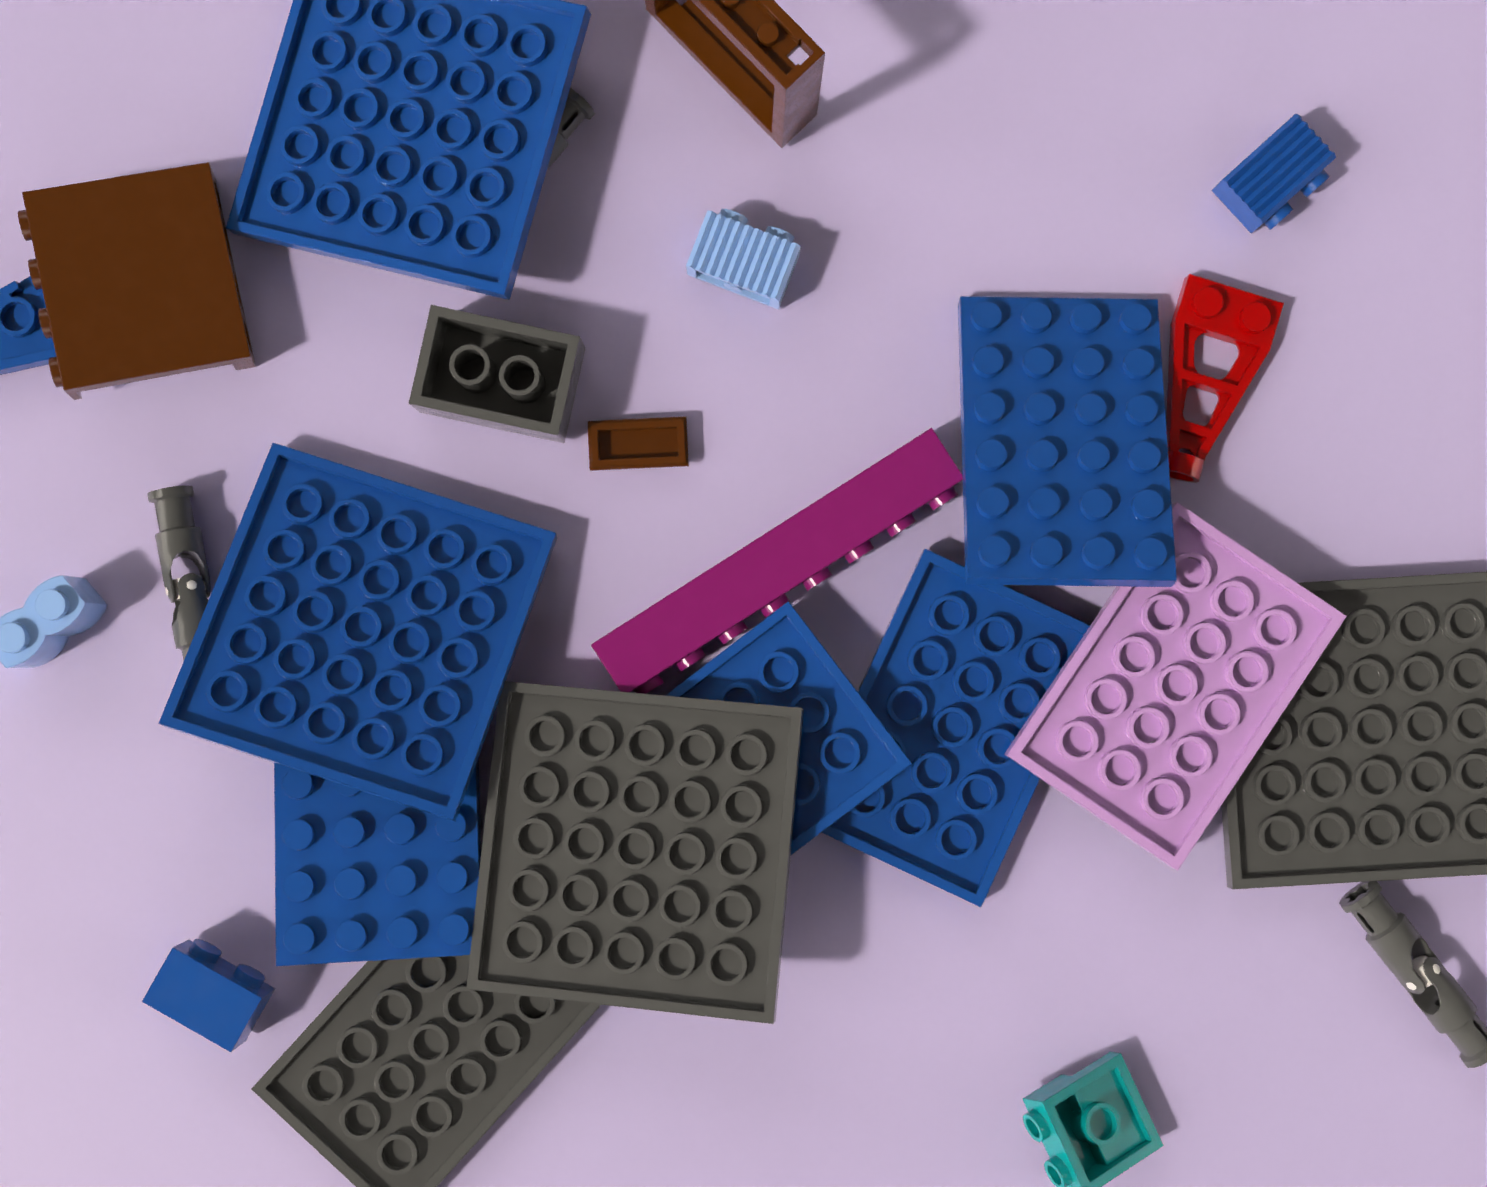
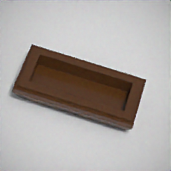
[587,417,689,471]

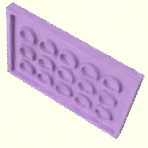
[1005,502,1347,871]

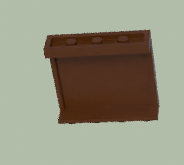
[18,162,256,400]

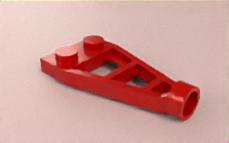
[1166,274,1284,483]

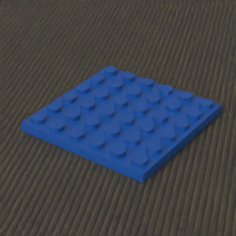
[226,0,591,300]
[158,443,557,822]

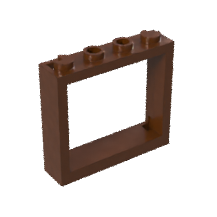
[645,0,825,148]

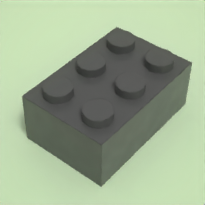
[409,305,585,443]

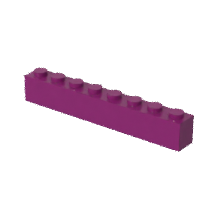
[591,428,963,694]

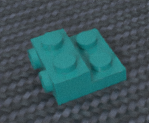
[1023,1052,1164,1187]

